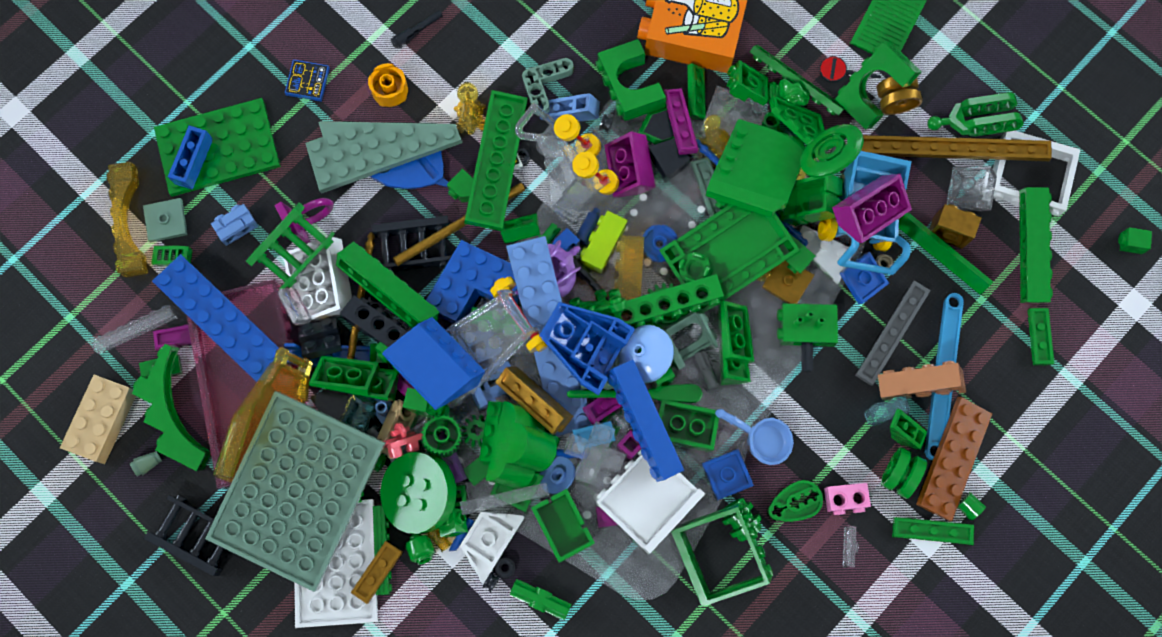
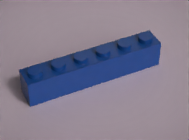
[607,359,684,482]

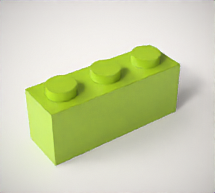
[580,210,628,274]

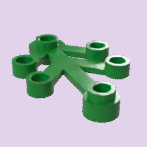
[568,288,627,312]

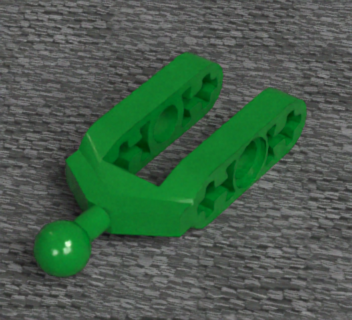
[927,92,1024,137]

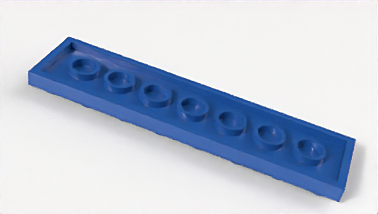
[152,254,287,384]

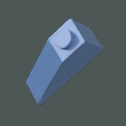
[540,93,600,121]

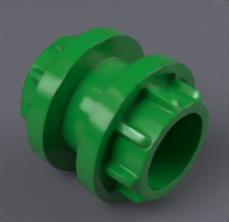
[721,498,762,542]

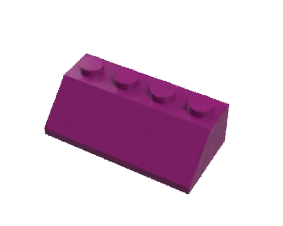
[832,174,912,243]

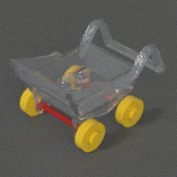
[515,103,619,225]

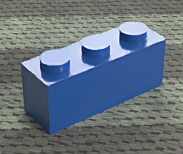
[168,126,213,190]

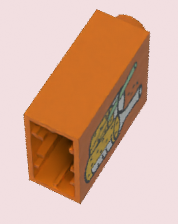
[637,0,747,73]

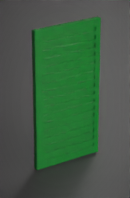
[850,0,927,54]

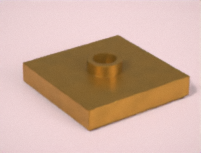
[762,261,815,304]

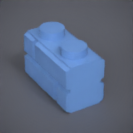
[211,204,259,246]

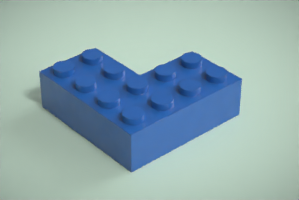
[426,240,519,328]

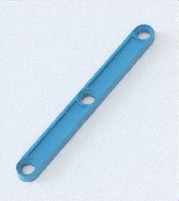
[925,293,963,460]

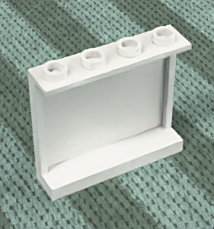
[596,450,705,554]

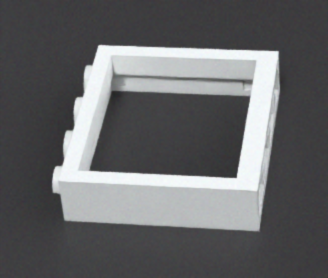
[987,131,1080,216]

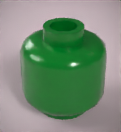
[406,533,435,565]

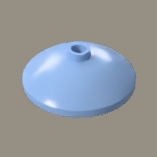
[619,325,674,383]

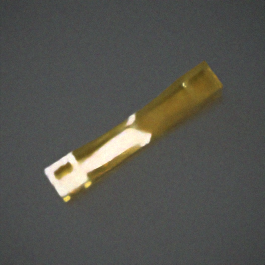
[107,162,148,278]

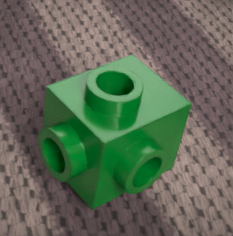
[439,506,468,538]

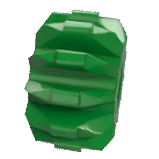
[461,415,486,448]

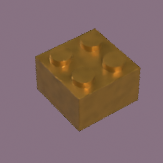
[929,204,981,249]

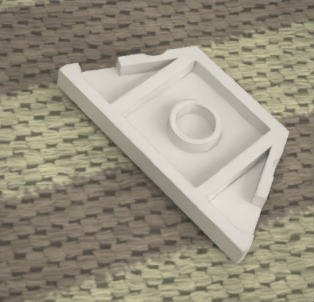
[460,511,525,584]

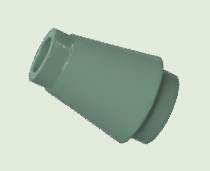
[129,451,162,477]

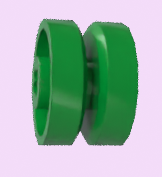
[880,447,927,499]

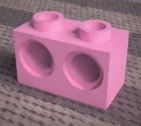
[824,483,871,515]

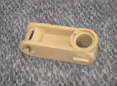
[377,399,416,459]

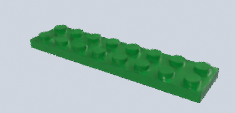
[464,90,528,231]

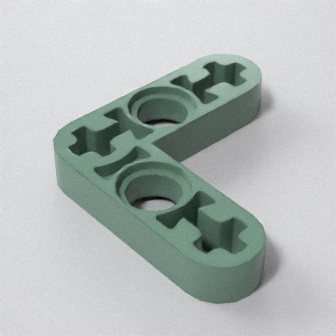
[522,58,574,117]

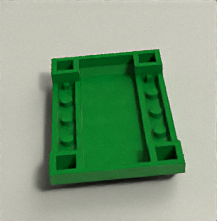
[659,204,800,313]

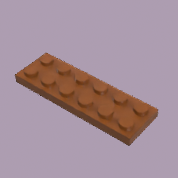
[916,397,992,521]

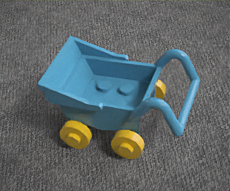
[818,151,912,275]

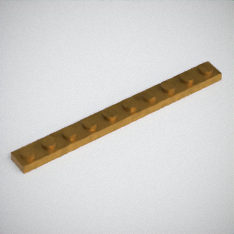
[861,135,1052,161]

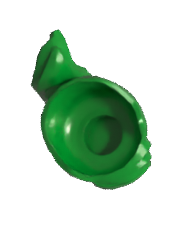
[768,79,810,106]

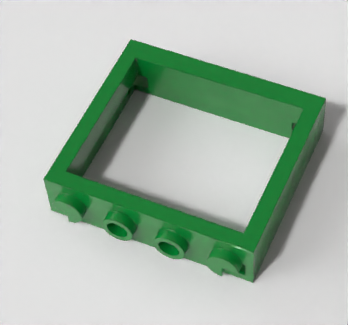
[671,503,773,607]

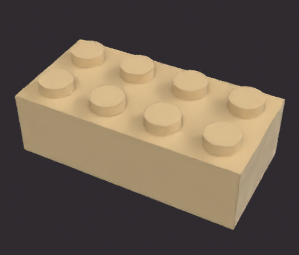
[60,375,136,464]

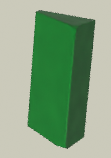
[501,213,540,243]

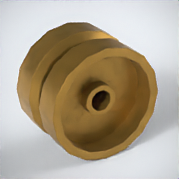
[876,77,922,115]

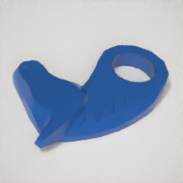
[369,151,449,189]

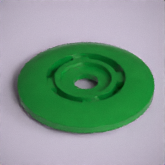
[800,124,864,178]

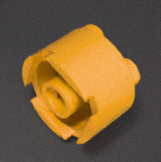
[368,63,408,107]

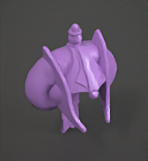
[513,240,581,299]

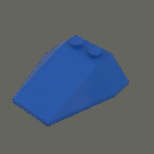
[539,302,635,395]

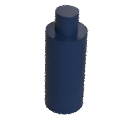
[576,208,601,245]

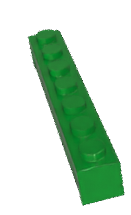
[373,505,392,595]

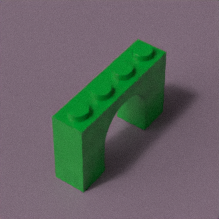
[596,39,666,122]
[835,41,922,130]

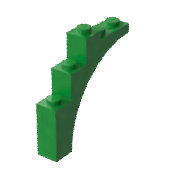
[132,344,213,471]

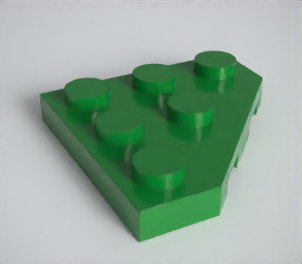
[769,96,825,145]

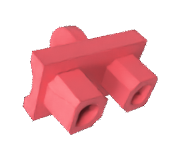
[383,423,422,458]

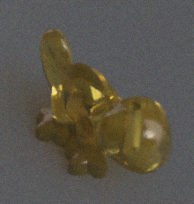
[453,82,486,135]
[698,115,730,158]

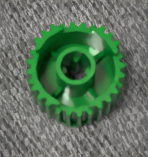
[421,414,462,458]

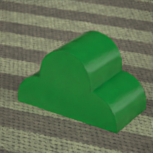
[485,401,557,489]

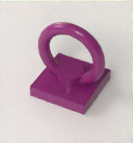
[274,198,334,244]

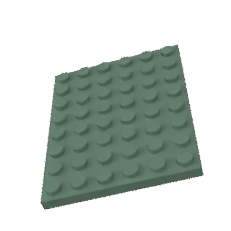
[205,391,386,592]

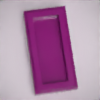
[153,324,196,351]

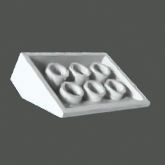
[284,236,352,326]

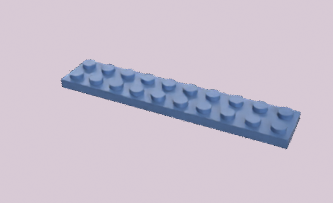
[506,236,592,436]

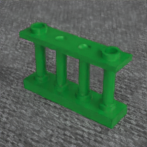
[246,203,335,291]

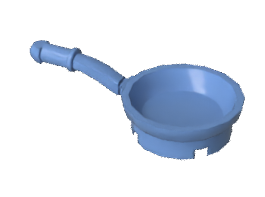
[715,409,794,465]

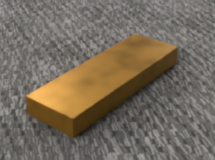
[350,541,403,604]

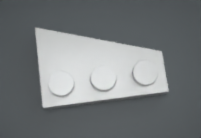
[800,225,851,284]

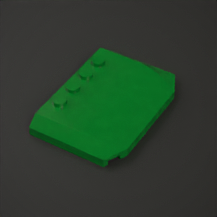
[705,119,805,217]

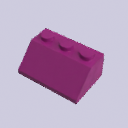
[604,131,656,198]

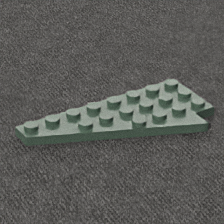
[305,121,462,193]

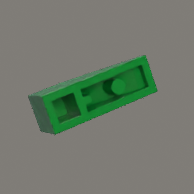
[890,409,927,450]

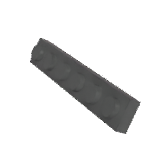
[855,281,931,386]

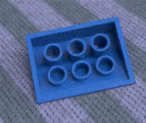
[382,317,485,410]

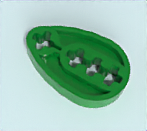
[767,480,823,522]

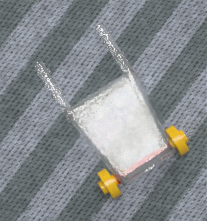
[446,277,548,408]

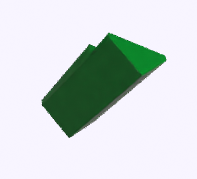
[718,301,755,385]
[309,356,399,401]

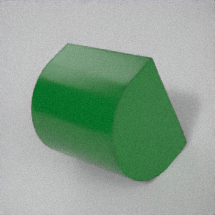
[957,492,986,520]

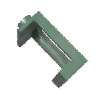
[662,311,718,370]

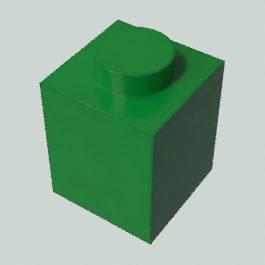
[1118,227,1152,254]

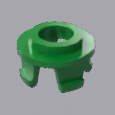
[679,252,711,283]

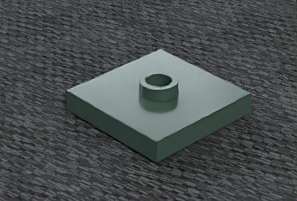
[143,198,188,243]

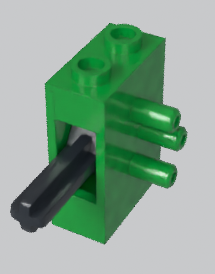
[777,303,838,372]

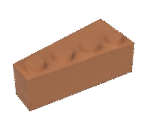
[878,361,966,401]

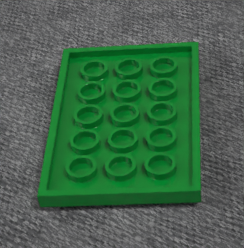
[154,98,281,197]

